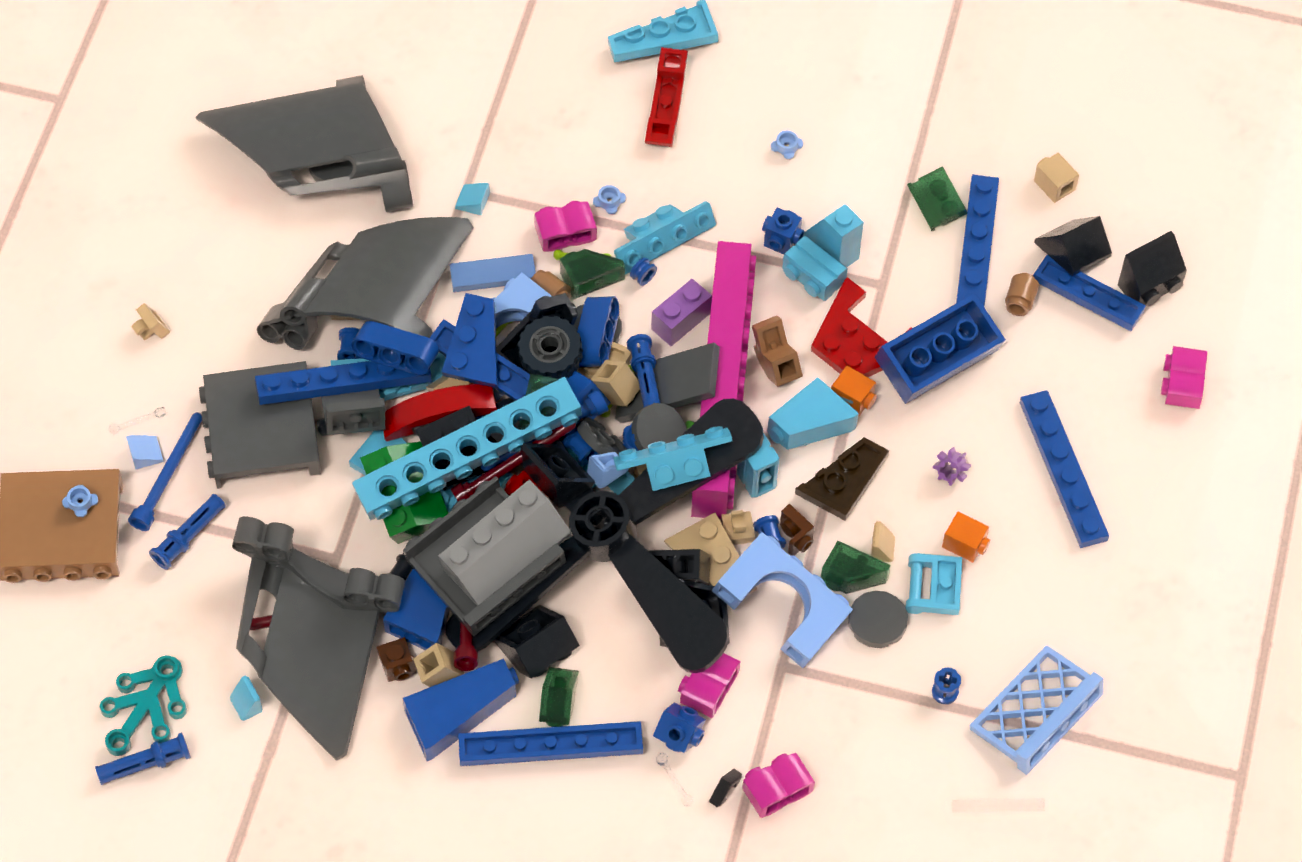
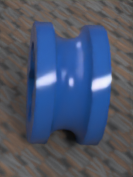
[630,258,657,286]

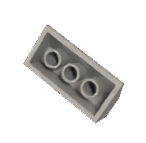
[438,479,572,606]

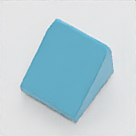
[455,183,490,215]
[230,675,263,721]

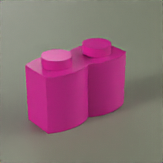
[534,201,597,252]
[1161,346,1207,409]
[678,653,741,718]
[742,753,815,818]

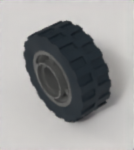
[518,316,583,383]

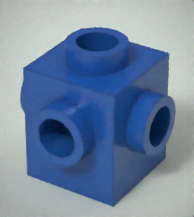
[762,207,804,254]
[653,702,706,753]

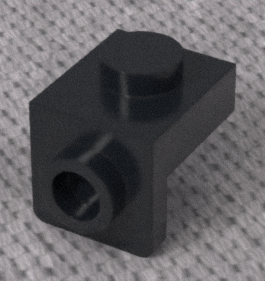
[529,293,578,325]

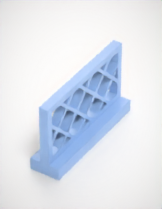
[970,645,1103,775]

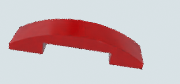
[645,47,688,147]
[383,384,497,442]

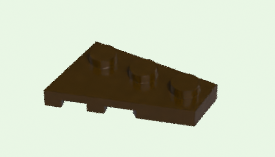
[795,437,889,521]

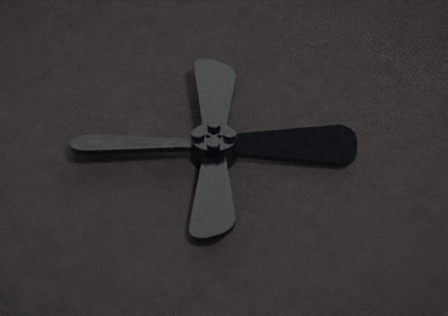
[445,398,764,673]

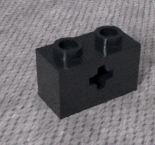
[649,549,710,584]

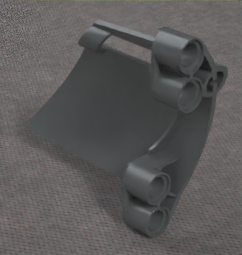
[195,75,414,212]
[257,217,473,350]
[232,516,405,761]

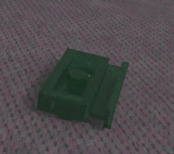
[907,166,968,232]

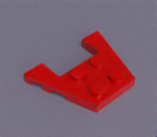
[811,277,912,377]

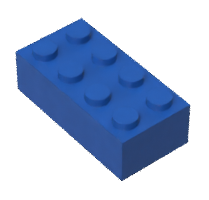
[874,293,1006,404]

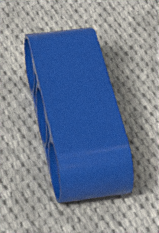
[577,296,619,368]
[351,321,439,375]

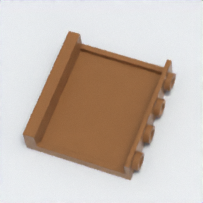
[0,469,123,583]

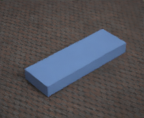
[449,254,536,292]

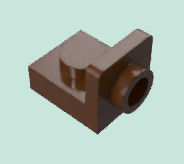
[780,504,814,556]
[376,637,417,682]

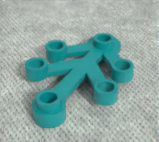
[100,655,187,756]

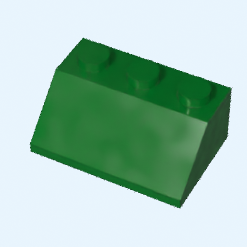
[360,441,449,544]

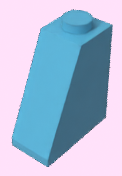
[803,204,864,268]
[767,377,859,450]

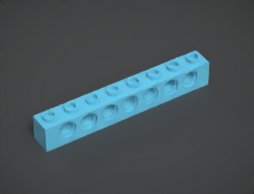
[352,377,582,521]

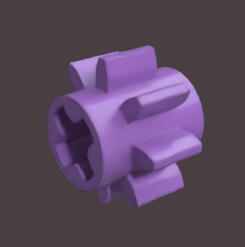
[933,447,971,486]

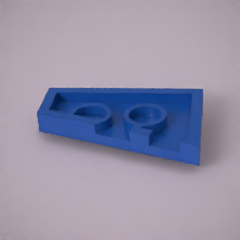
[442,293,498,389]

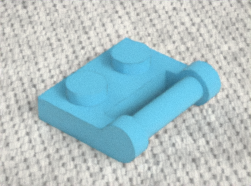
[905,553,962,615]

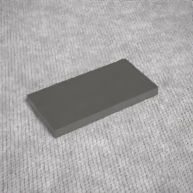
[615,342,720,423]

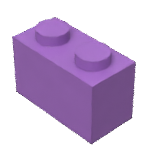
[651,279,712,346]

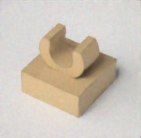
[131,303,170,340]
[721,510,755,545]

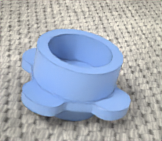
[771,130,803,159]
[593,185,626,214]
[62,485,98,517]

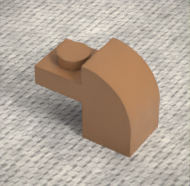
[752,315,803,387]

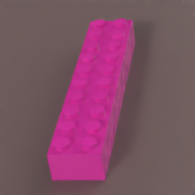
[691,241,756,519]

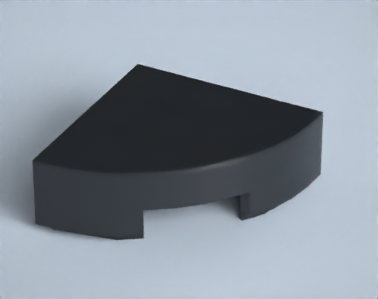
[709,769,742,808]

